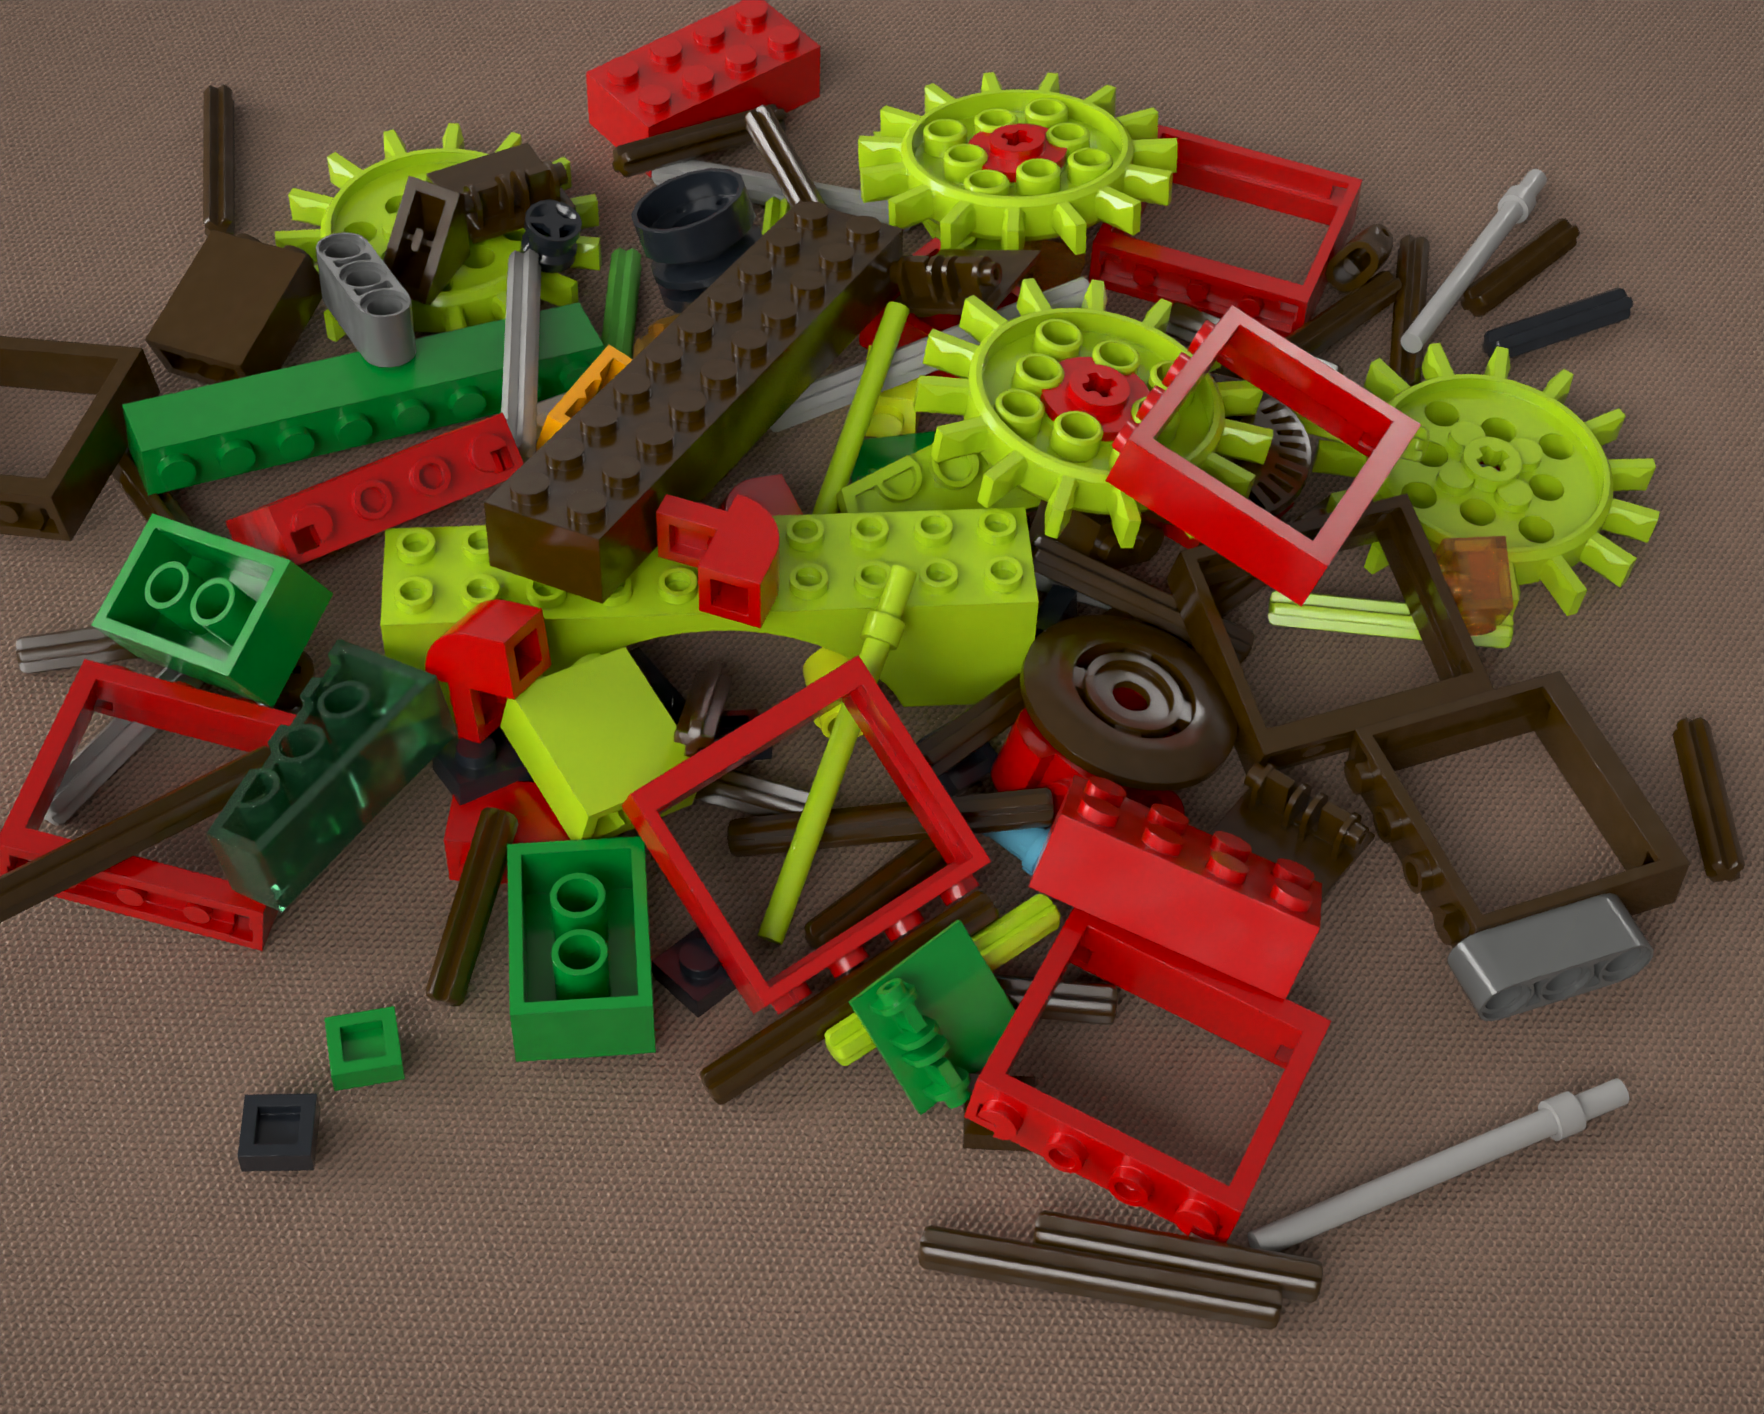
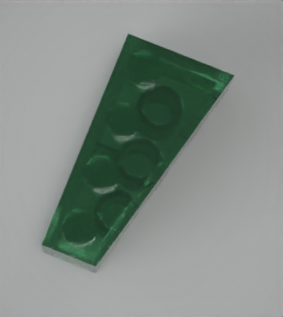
[206,638,458,912]

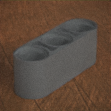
[316,232,416,367]
[1447,893,1654,1021]

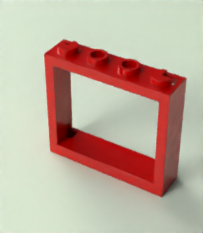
[1089,124,1363,338]
[1105,305,1421,607]
[225,412,524,566]
[621,655,991,1015]
[0,659,339,951]
[964,907,1331,1243]

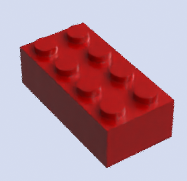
[586,0,821,178]
[1028,775,1322,1000]

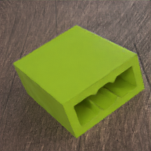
[500,647,697,840]

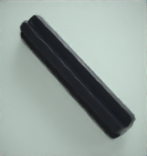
[1482,288,1634,358]

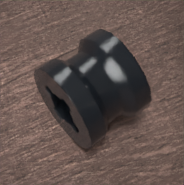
[520,200,582,273]

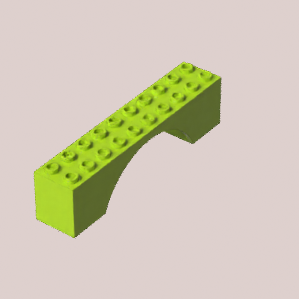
[380,507,1039,726]

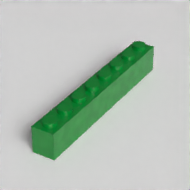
[122,302,604,496]

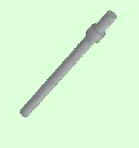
[1401,169,1547,353]
[1248,1078,1629,1252]

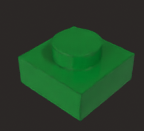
[324,1006,405,1091]

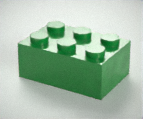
[91,513,333,707]
[507,836,656,1062]

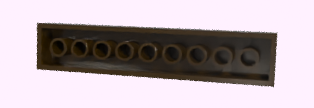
[484,201,903,604]

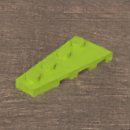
[836,444,1041,513]

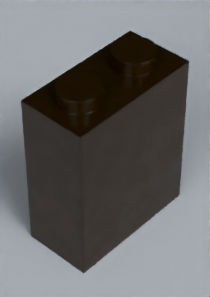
[145,230,322,385]

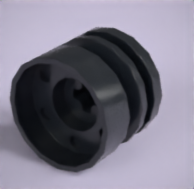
[631,168,763,313]

